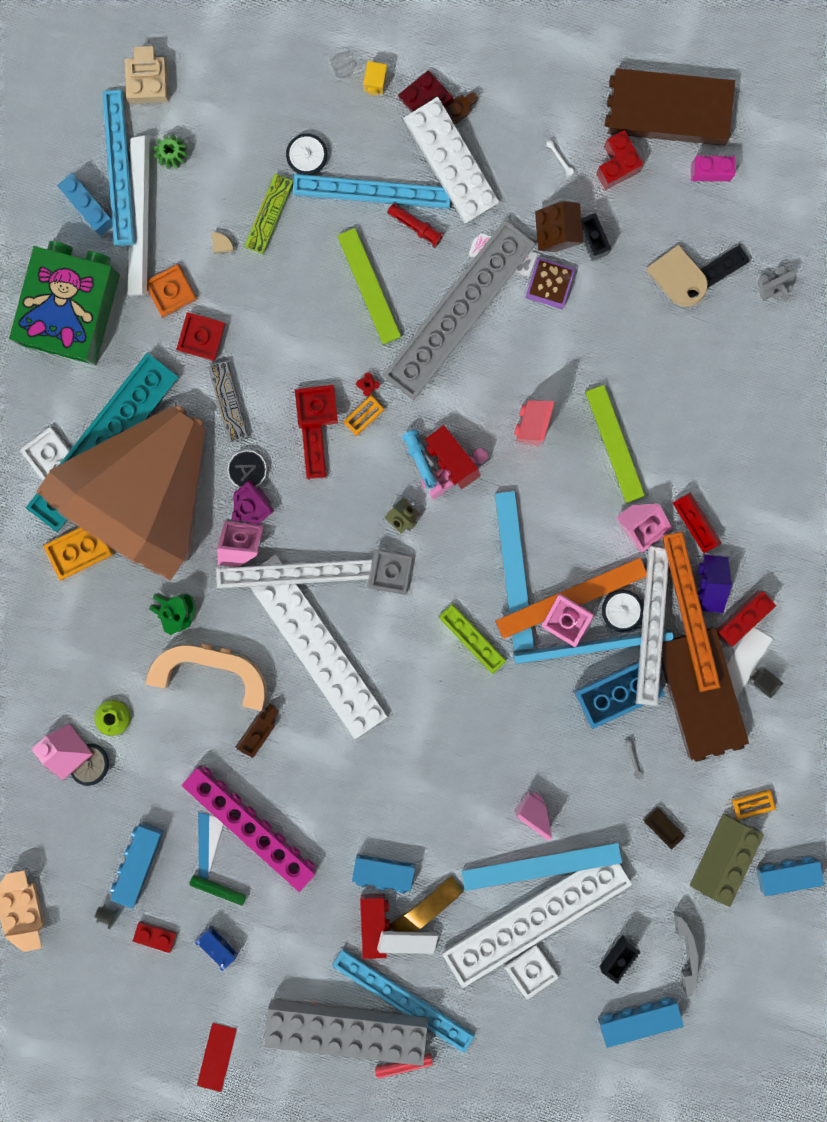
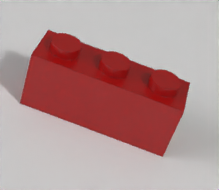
[425,425,481,490]
[716,591,777,647]
[360,894,390,959]

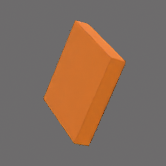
[147,264,197,318]

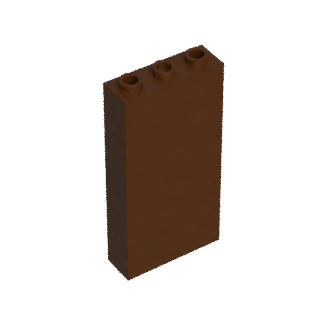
[605,68,735,146]
[661,627,749,762]

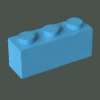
[57,173,112,236]
[352,854,415,893]
[756,856,825,896]

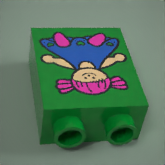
[9,241,120,365]

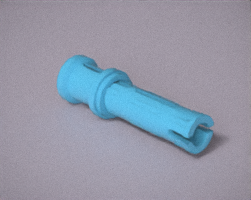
[401,430,438,489]

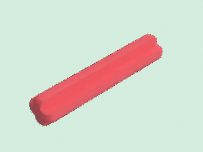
[375,1054,433,1079]

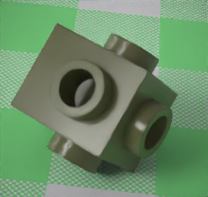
[384,497,420,534]

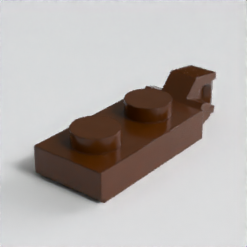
[445,91,478,125]
[235,704,279,758]

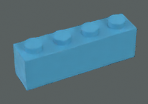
[110,822,164,909]
[598,997,684,1048]

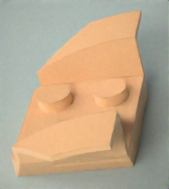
[0,870,44,952]

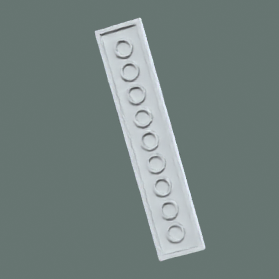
[250,554,388,739]
[442,864,632,988]

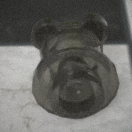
[94,904,120,930]

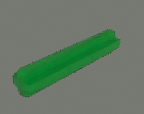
[189,875,246,906]

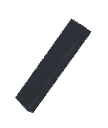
[687,245,750,298]

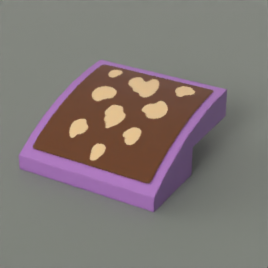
[525,258,575,310]

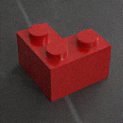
[596,130,644,190]

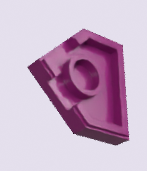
[232,480,275,524]

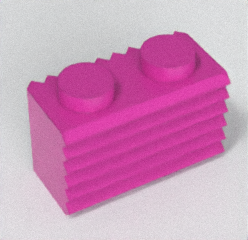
[691,155,735,182]

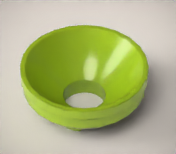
[94,700,131,736]

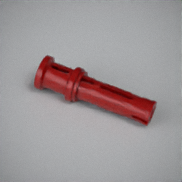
[387,203,444,248]

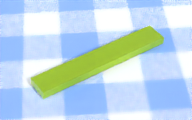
[337,228,401,345]
[585,385,645,503]

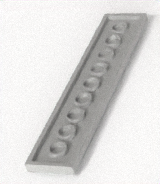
[382,220,536,401]

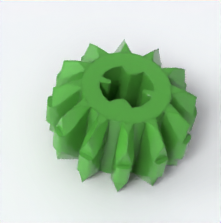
[154,134,188,169]

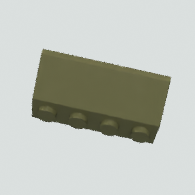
[689,814,764,907]

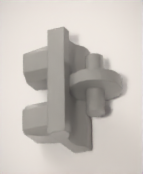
[758,266,796,301]

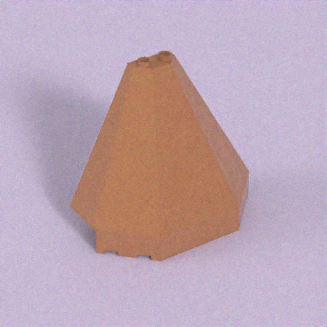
[36,405,206,581]

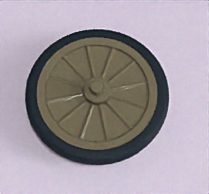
[71,744,109,786]

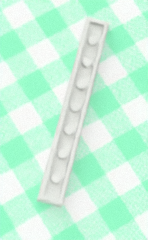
[128,135,150,297]
[636,546,669,706]
[216,559,372,589]

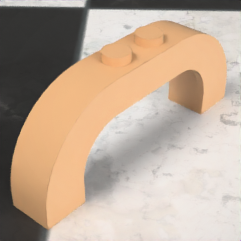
[146,643,267,711]

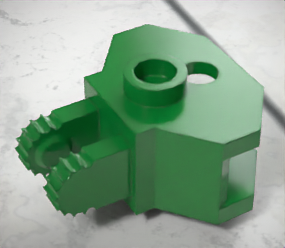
[149,593,196,635]

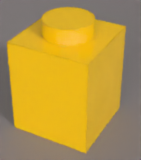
[363,61,388,96]

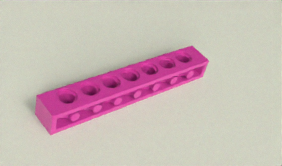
[181,765,317,892]

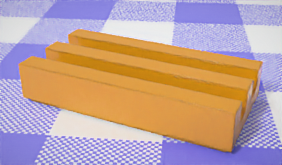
[343,395,385,437]
[731,789,776,820]

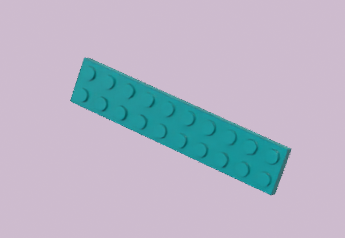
[25,353,179,532]

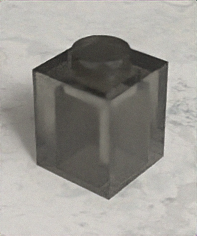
[748,667,784,699]

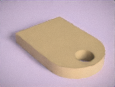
[646,245,707,307]

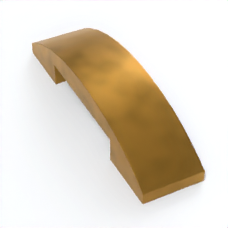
[390,875,464,932]

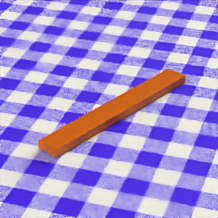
[662,532,720,692]
[495,558,647,639]

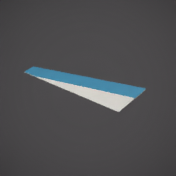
[198,812,223,880]

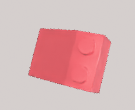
[514,400,554,447]

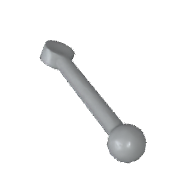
[625,739,643,779]

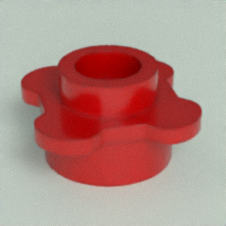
[356,373,380,396]

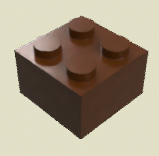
[535,201,583,252]

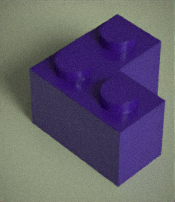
[697,555,732,613]

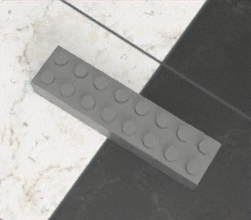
[264,999,428,1066]

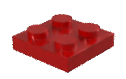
[176,312,226,362]
[295,384,338,429]

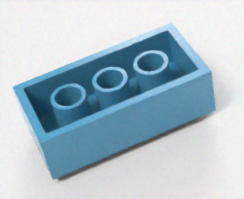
[573,660,665,729]

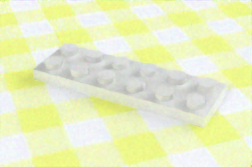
[403,97,499,224]

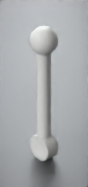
[547,140,574,176]

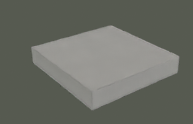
[367,549,413,595]

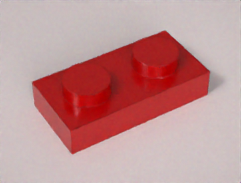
[132,921,177,953]

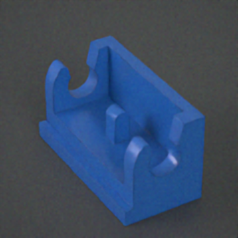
[195,926,238,971]

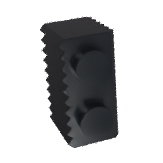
[581,213,612,261]
[599,935,641,984]

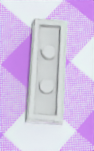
[377,931,438,954]

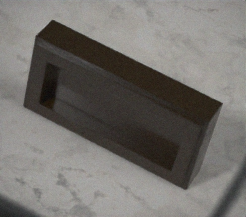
[643,807,685,850]

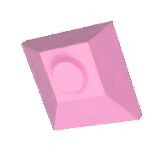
[616,504,673,553]
[217,521,264,567]
[541,594,594,647]
[32,724,93,780]
[515,791,552,841]

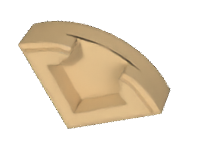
[212,232,234,253]

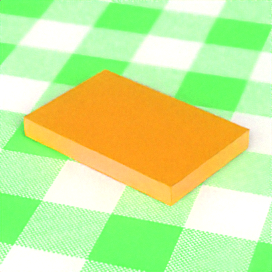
[43,527,114,581]

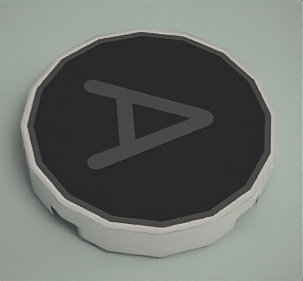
[227,450,267,488]

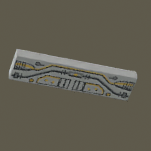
[208,361,248,443]

